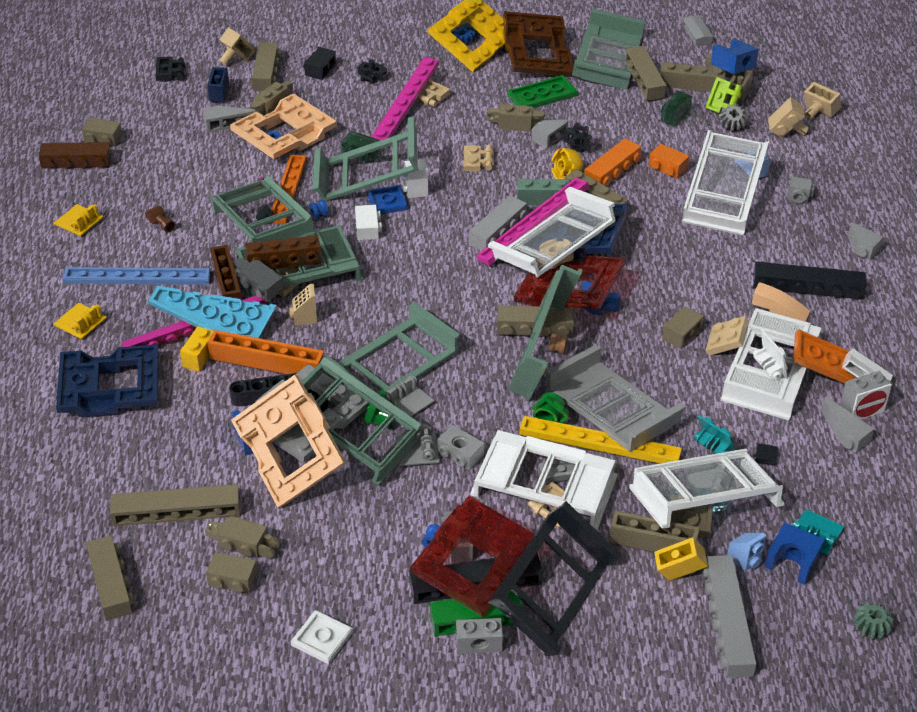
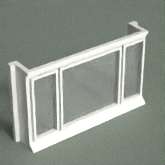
[682,130,769,236]
[487,187,615,277]
[629,449,784,529]

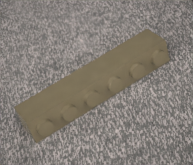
[110,484,240,526]

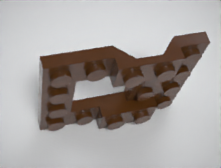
[503,11,574,76]

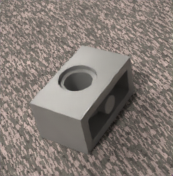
[437,425,485,470]
[456,618,503,654]

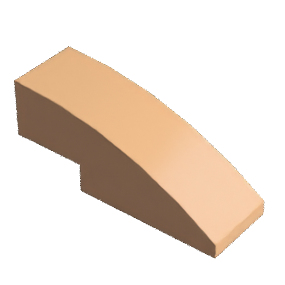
[752,282,810,322]

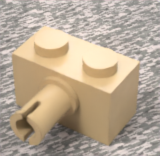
[219,27,256,66]
[804,82,841,120]
[768,97,808,138]

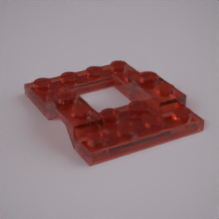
[513,256,626,309]
[409,495,534,617]

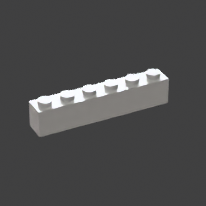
[701,555,756,678]

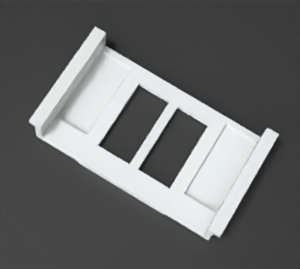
[721,308,821,420]
[470,430,618,530]

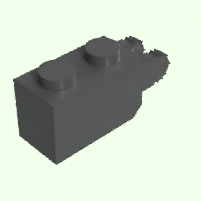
[235,258,283,302]

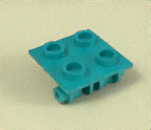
[694,415,735,454]
[793,509,844,555]

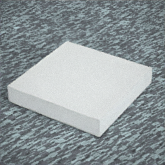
[291,610,353,664]

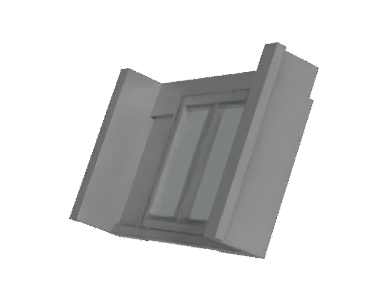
[545,345,686,452]

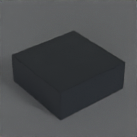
[755,443,778,466]

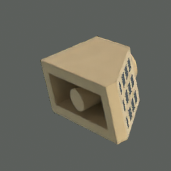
[289,284,317,325]

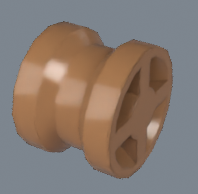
[549,333,568,354]

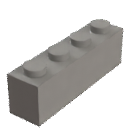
[469,195,528,250]

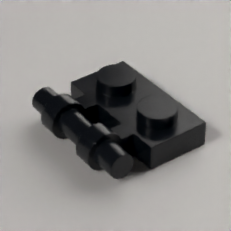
[155,56,185,81]

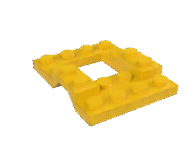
[427,0,505,72]

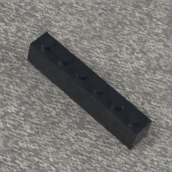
[753,261,867,300]
[409,553,543,604]

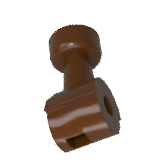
[145,205,176,233]

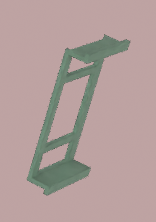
[312,116,419,201]
[211,175,315,242]
[322,302,461,404]
[302,357,421,486]

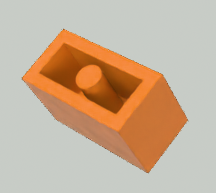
[649,144,689,179]

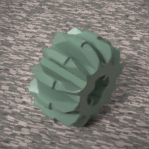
[854,602,893,640]

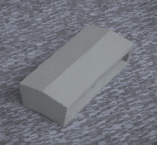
[682,16,714,46]

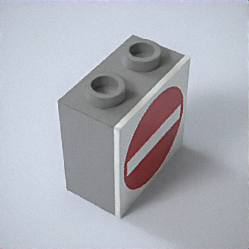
[840,371,892,419]

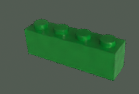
[430,591,522,637]

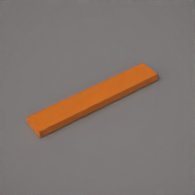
[271,154,307,224]

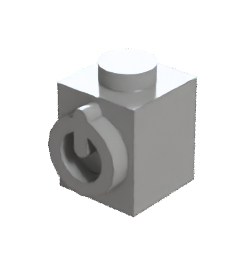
[787,176,814,203]

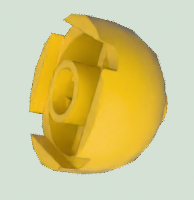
[552,148,583,179]

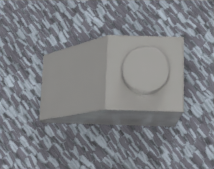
[531,120,568,148]
[848,222,884,261]

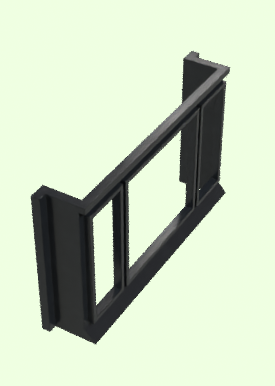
[487,501,621,656]

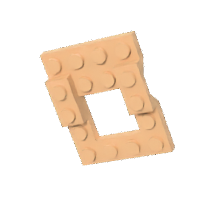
[230,93,337,159]
[231,375,346,508]

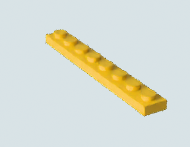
[519,416,682,464]

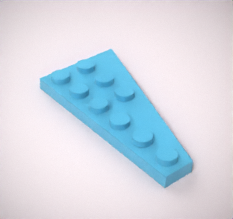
[148,286,276,338]

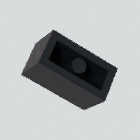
[303,47,336,80]

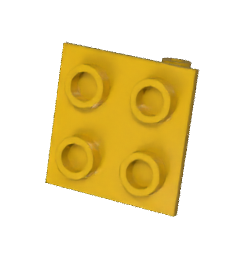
[53,204,104,236]
[53,303,107,339]

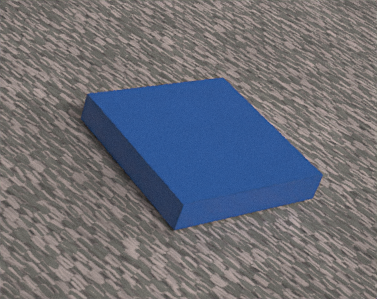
[367,185,408,214]

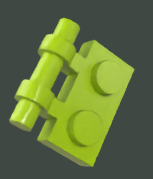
[705,77,743,113]

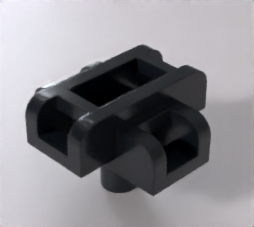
[357,59,387,84]
[563,123,592,153]

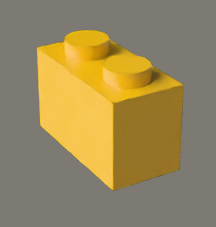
[180,326,213,372]
[654,537,708,581]

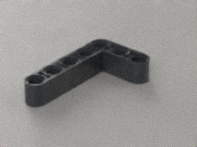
[229,373,331,413]

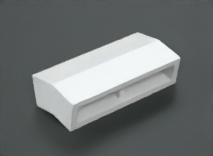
[842,348,893,382]

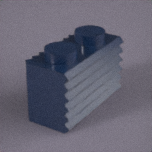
[207,67,229,102]

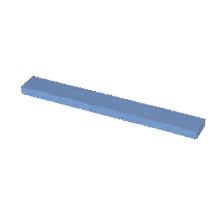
[63,267,211,285]

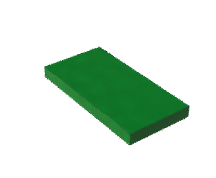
[507,75,578,108]

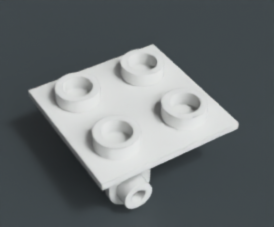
[753,329,787,380]

